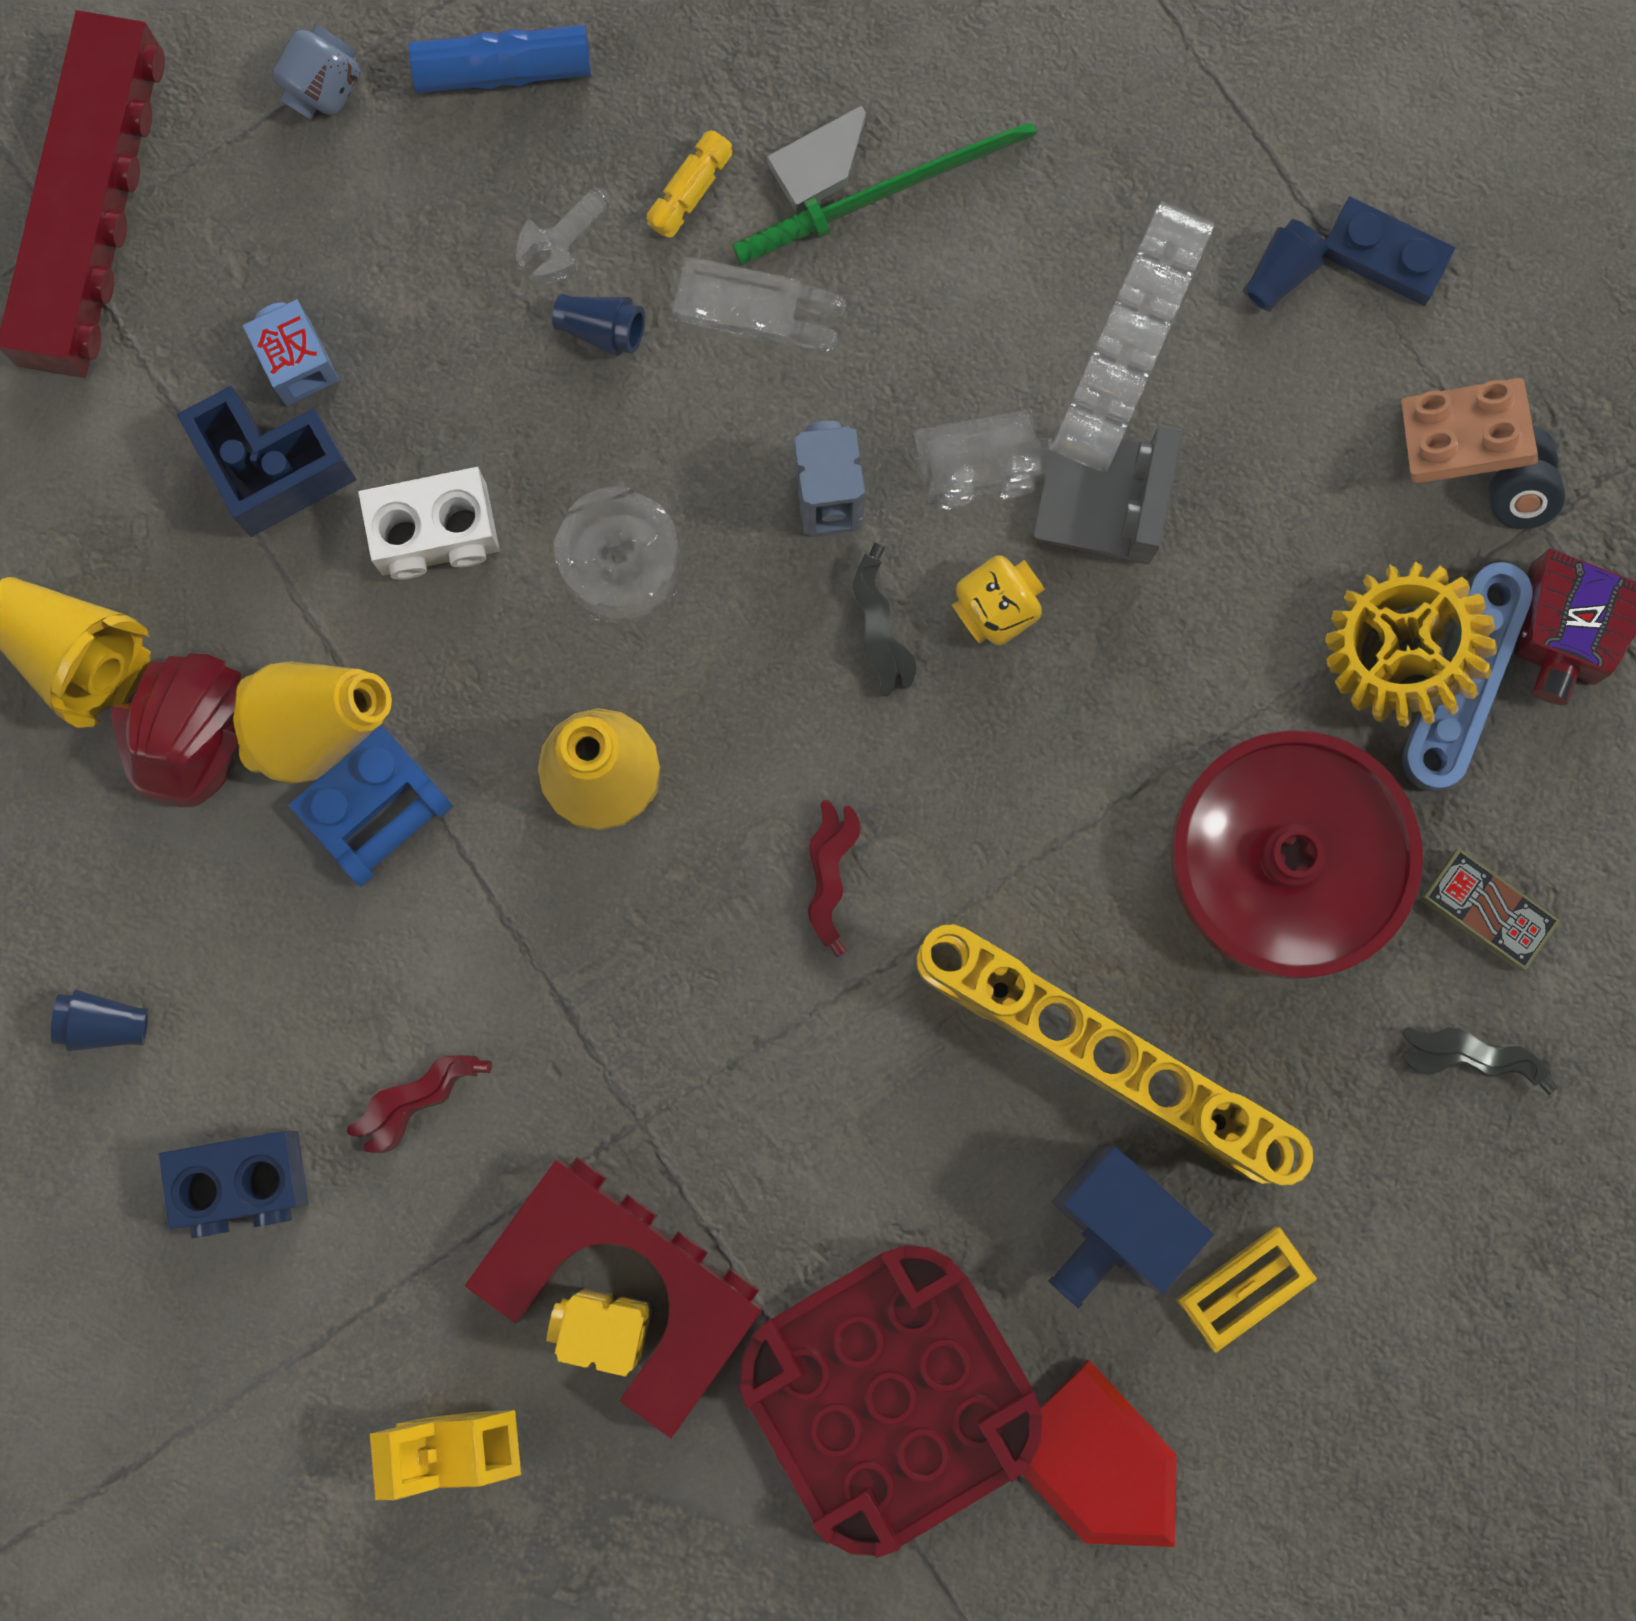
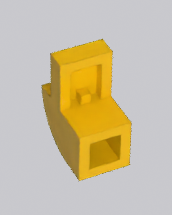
[370,1410,521,1500]

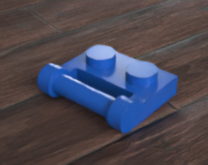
[289,725,454,887]

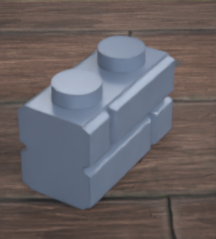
[794,421,865,537]

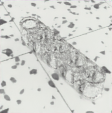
[1051,200,1215,474]

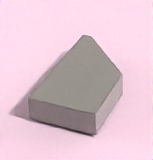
[767,105,866,213]

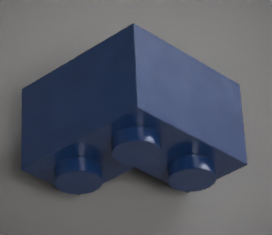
[177,385,357,537]

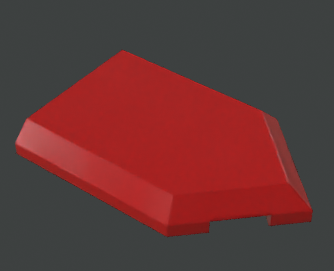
[1022,1359,1177,1547]

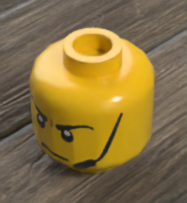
[952,555,1045,646]

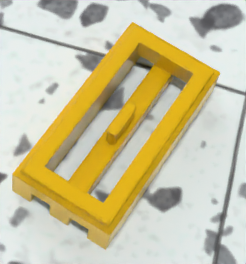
[1176,1226,1317,1353]

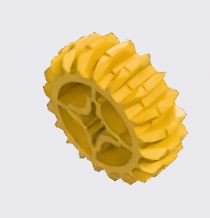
[1325,561,1497,728]

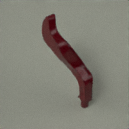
[808,799,861,957]
[347,1055,492,1153]

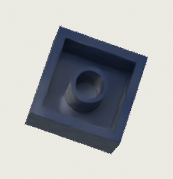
[1048,1146,1214,1309]

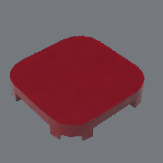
[739,1245,1042,1558]

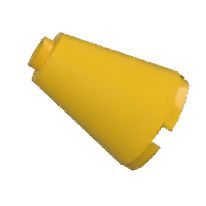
[0,577,151,728]

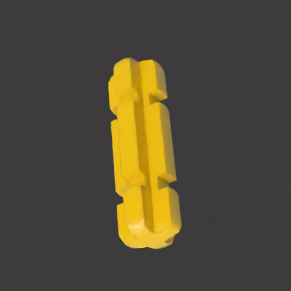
[646,130,732,238]

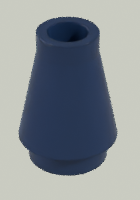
[1243,219,1328,312]
[552,294,645,356]
[51,989,148,1051]

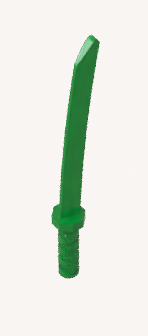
[732,123,1037,266]

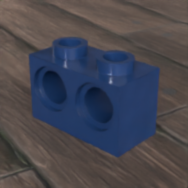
[159,1131,309,1239]

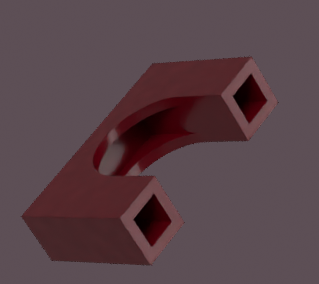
[464,1157,763,1439]

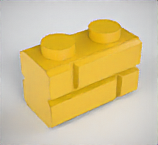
[546,1288,652,1377]

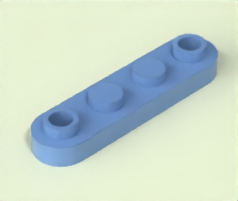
[1402,562,1533,791]

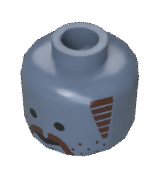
[272,24,361,119]

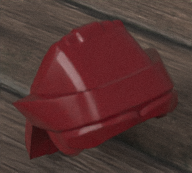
[111,653,242,807]

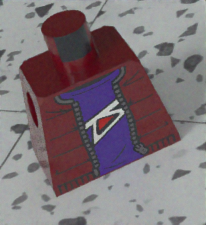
[1514,548,1636,705]

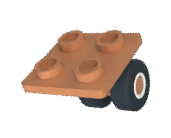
[1401,378,1565,529]

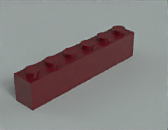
[0,10,165,378]

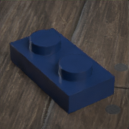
[1323,196,1456,306]

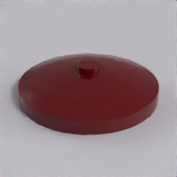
[1171,730,1423,979]

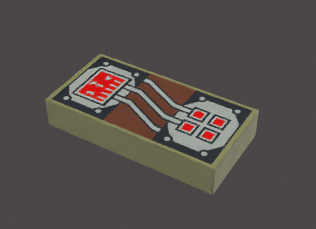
[1419,848,1560,972]

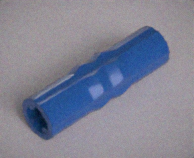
[409,25,592,93]

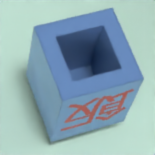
[243,299,340,407]

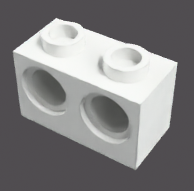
[358,467,500,580]

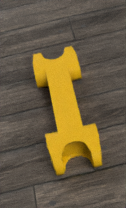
[916,924,1313,1185]

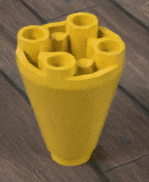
[233,661,392,784]
[538,708,660,830]

